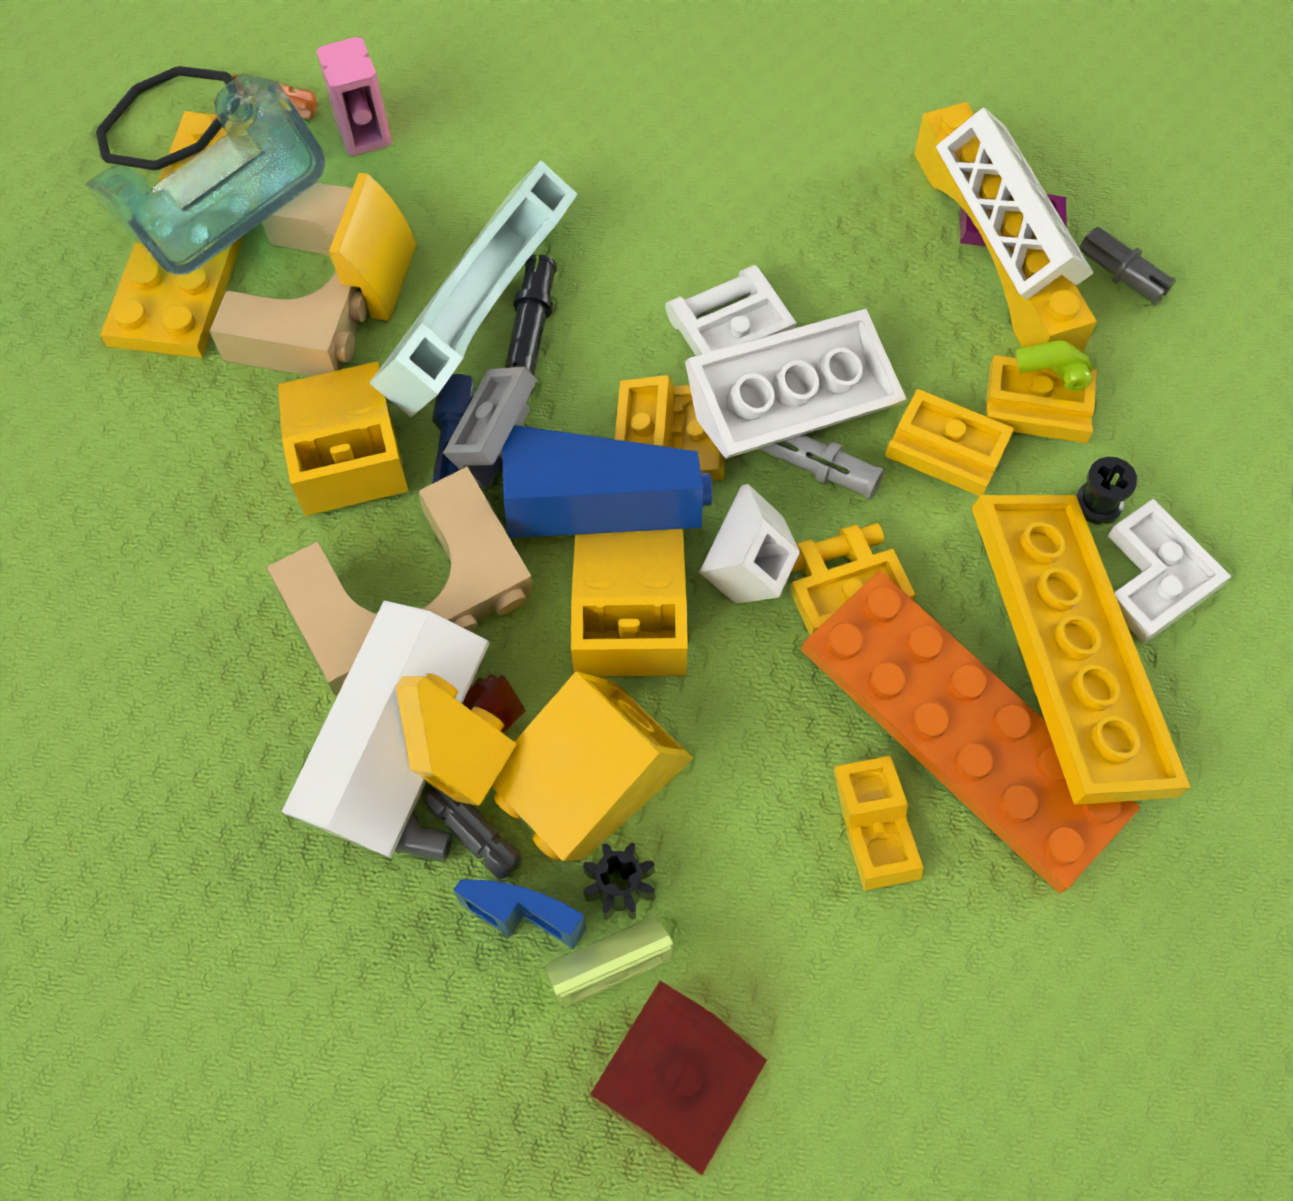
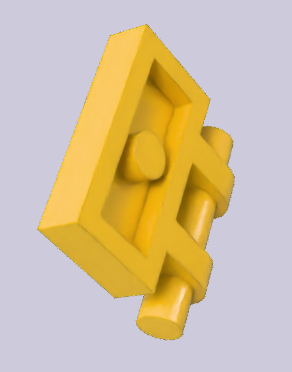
[790,523,916,635]

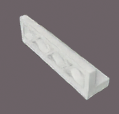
[936,107,1093,300]

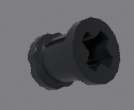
[1076,456,1138,524]

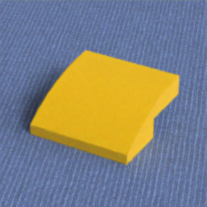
[329,173,417,321]
[615,375,725,480]

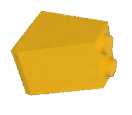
[492,671,693,861]

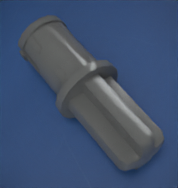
[1079,227,1176,306]

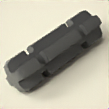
[425,787,522,880]

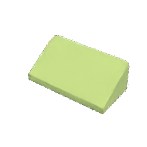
[545,918,673,1008]

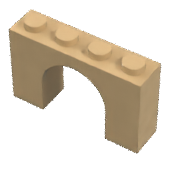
[210,176,368,376]
[266,467,532,696]

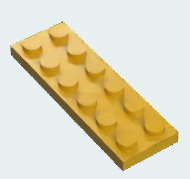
[100,111,278,358]
[971,495,1191,805]

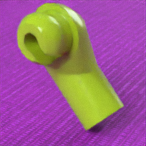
[1016,340,1093,391]

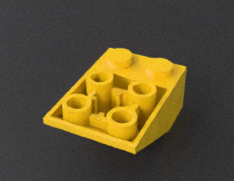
[278,361,409,516]
[571,529,688,677]

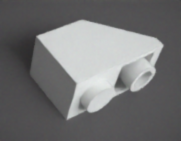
[699,484,800,604]

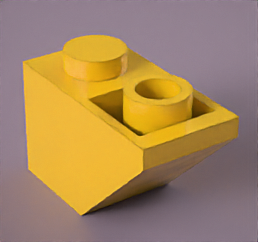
[396,673,517,806]

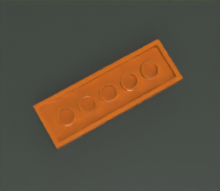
[800,570,1141,894]

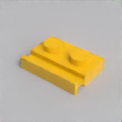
[985,355,1097,444]
[885,389,1014,496]

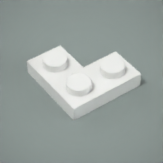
[1108,499,1231,644]

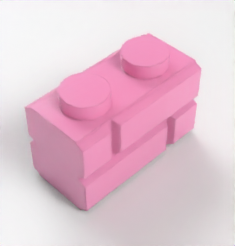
[316,37,392,156]

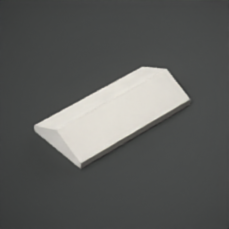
[685,309,907,459]
[281,600,490,858]

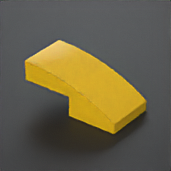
[834,756,924,891]

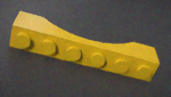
[914,102,1097,353]

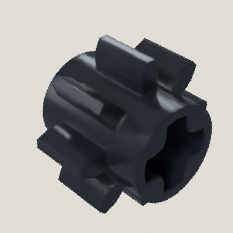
[583,843,655,920]

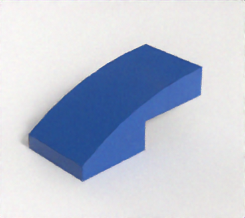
[454,880,586,949]

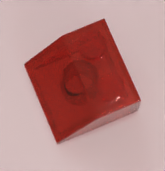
[590,980,767,1176]

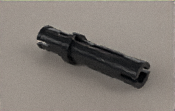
[505,254,557,396]

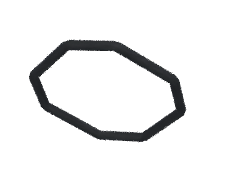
[96,66,240,170]

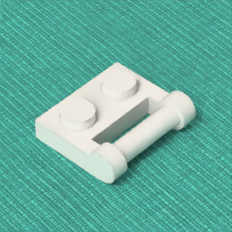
[665,265,797,356]

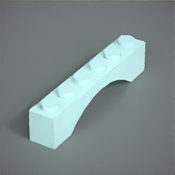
[369,160,577,417]

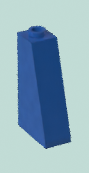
[502,425,712,538]

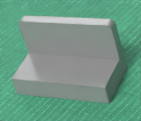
[443,366,537,489]

